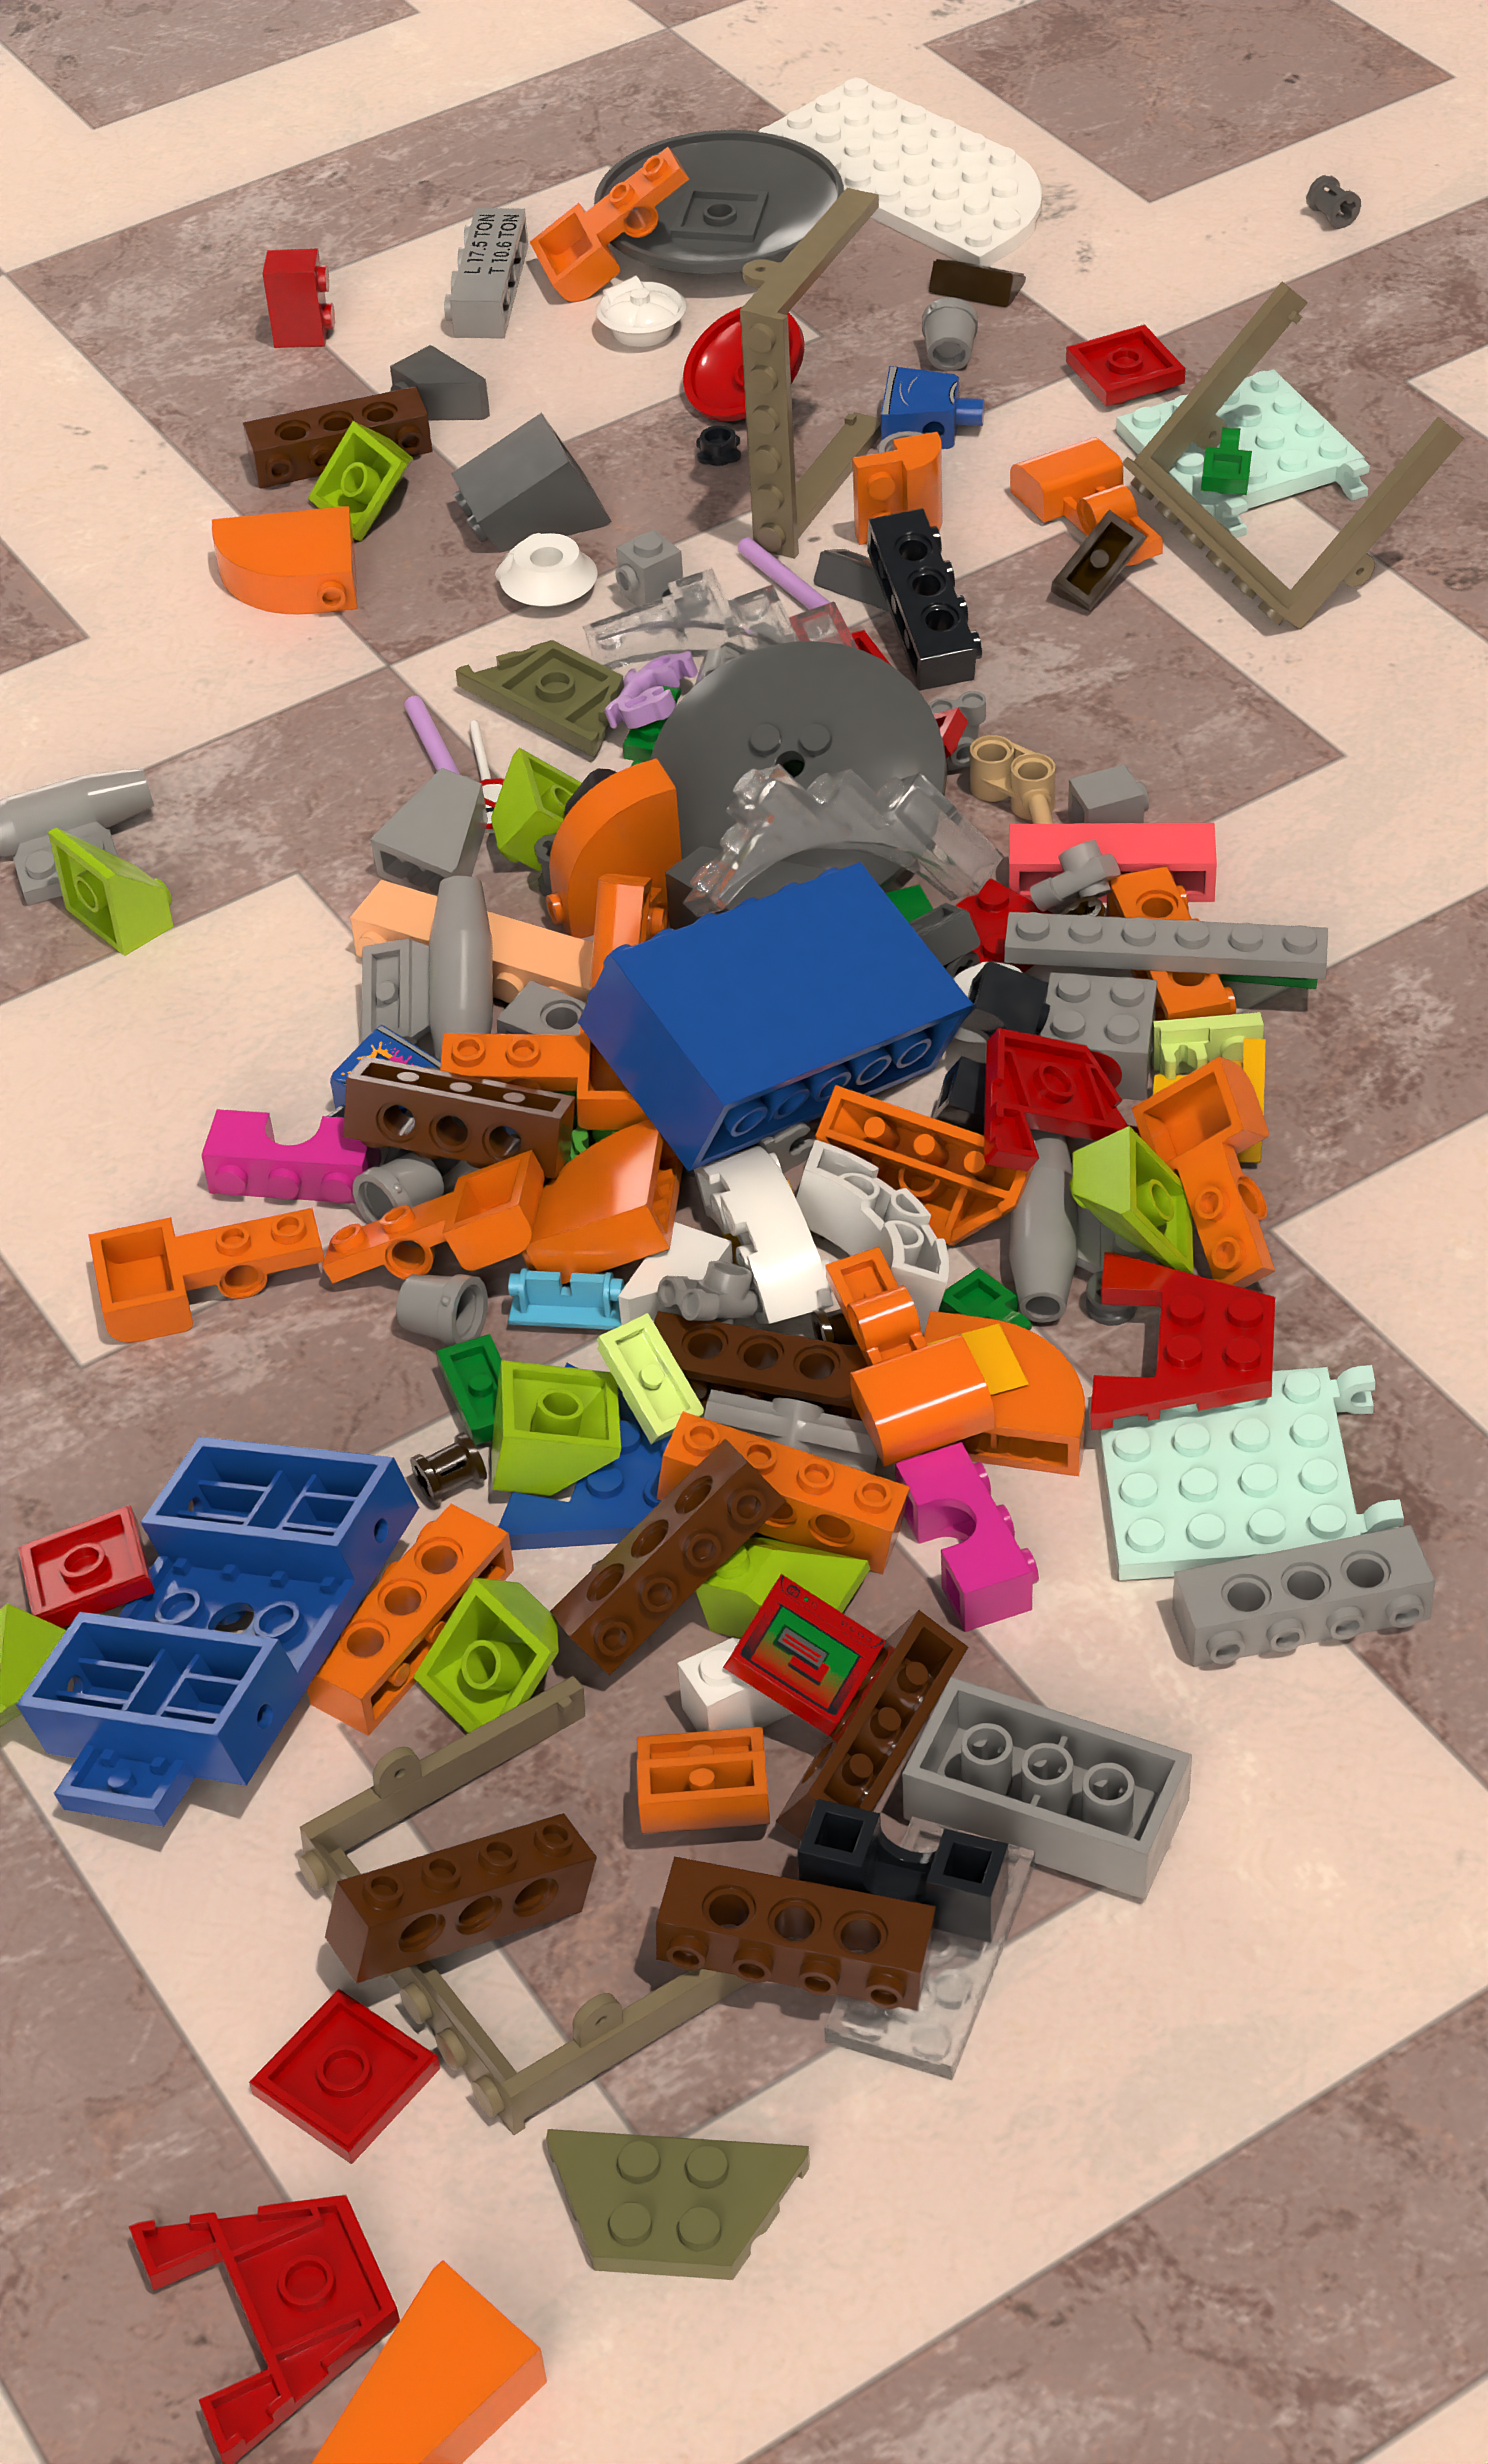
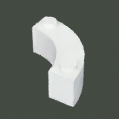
[796,1139,949,1334]
[694,1146,834,1324]

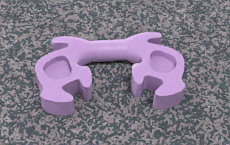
[604,651,698,728]

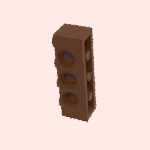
[243,386,433,489]
[343,1056,575,1179]
[654,1311,868,1421]
[550,1439,786,1676]
[776,1610,969,1840]
[325,1813,597,1984]
[656,1856,936,2011]

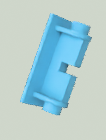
[508,1268,626,1330]

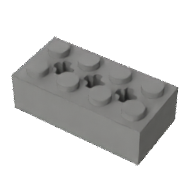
[902,1677,1192,1900]

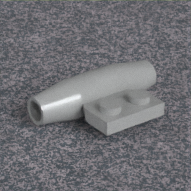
[0,768,154,906]
[362,876,493,1061]
[1009,1130,1157,1323]

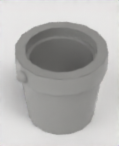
[922,297,978,371]
[353,1151,444,1224]
[396,1274,488,1346]

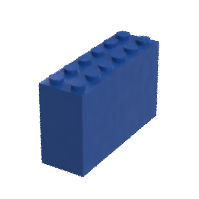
[578,862,973,1171]

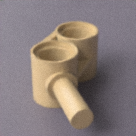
[970,735,1055,824]

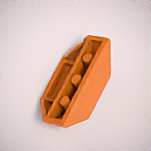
[815,1085,1035,1247]

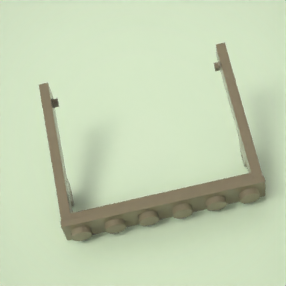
[740,188,881,559]
[1122,281,1464,630]
[298,1676,793,2135]

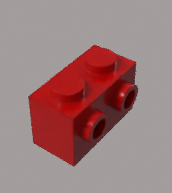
[262,248,335,348]

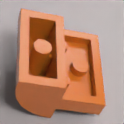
[852,432,943,545]
[637,1727,770,1834]

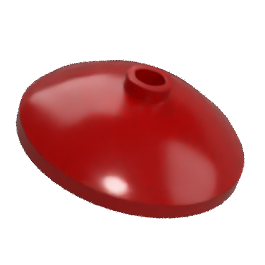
[683,307,805,421]

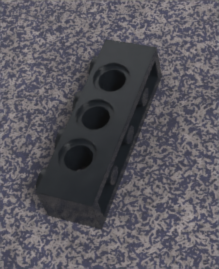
[867,508,982,691]

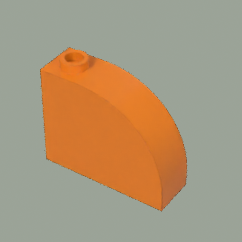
[212,506,358,614]
[546,758,682,939]
[522,1119,683,1285]
[920,1311,1085,1476]

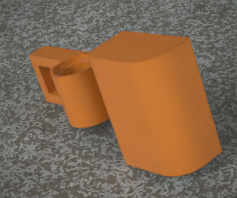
[530,147,689,302]
[1010,437,1163,567]
[590,874,669,988]
[440,1026,649,1130]
[1132,1056,1275,1288]
[322,1150,545,1284]
[88,1208,324,1343]
[825,1247,995,1467]

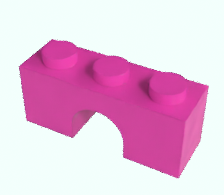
[201,1109,382,1204]
[895,1442,1039,1632]

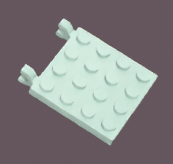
[1116,369,1370,538]
[1098,1365,1404,1581]

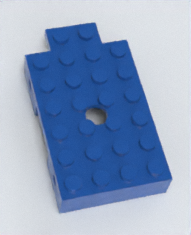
[16,1437,419,1827]

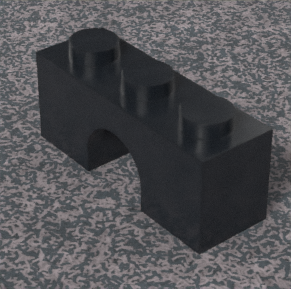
[933,961,1050,1136]
[797,1799,1009,1943]

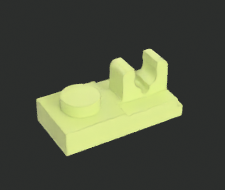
[1152,1012,1264,1079]
[597,1313,705,1444]

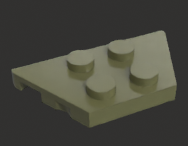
[455,640,624,756]
[546,2129,810,2280]

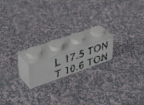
[444,208,529,339]

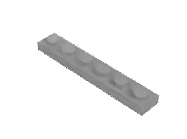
[1005,912,1328,979]

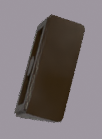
[929,259,1026,307]
[1051,510,1147,611]

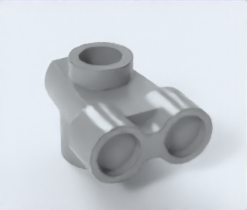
[929,691,986,771]
[1030,840,1121,911]
[657,1261,758,1325]

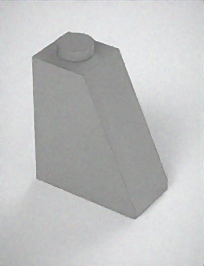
[370,768,488,896]

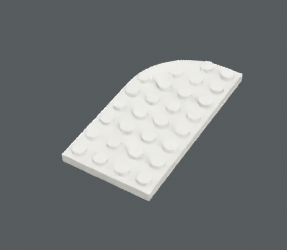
[758,77,1042,267]

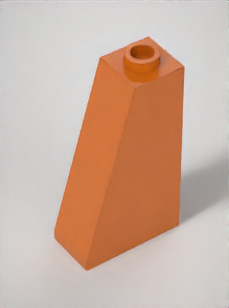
[311,2260,547,2464]

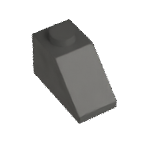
[390,345,490,421]

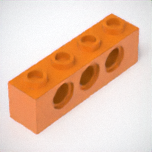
[1106,866,1236,1021]
[656,1411,910,1575]
[307,1504,514,1736]

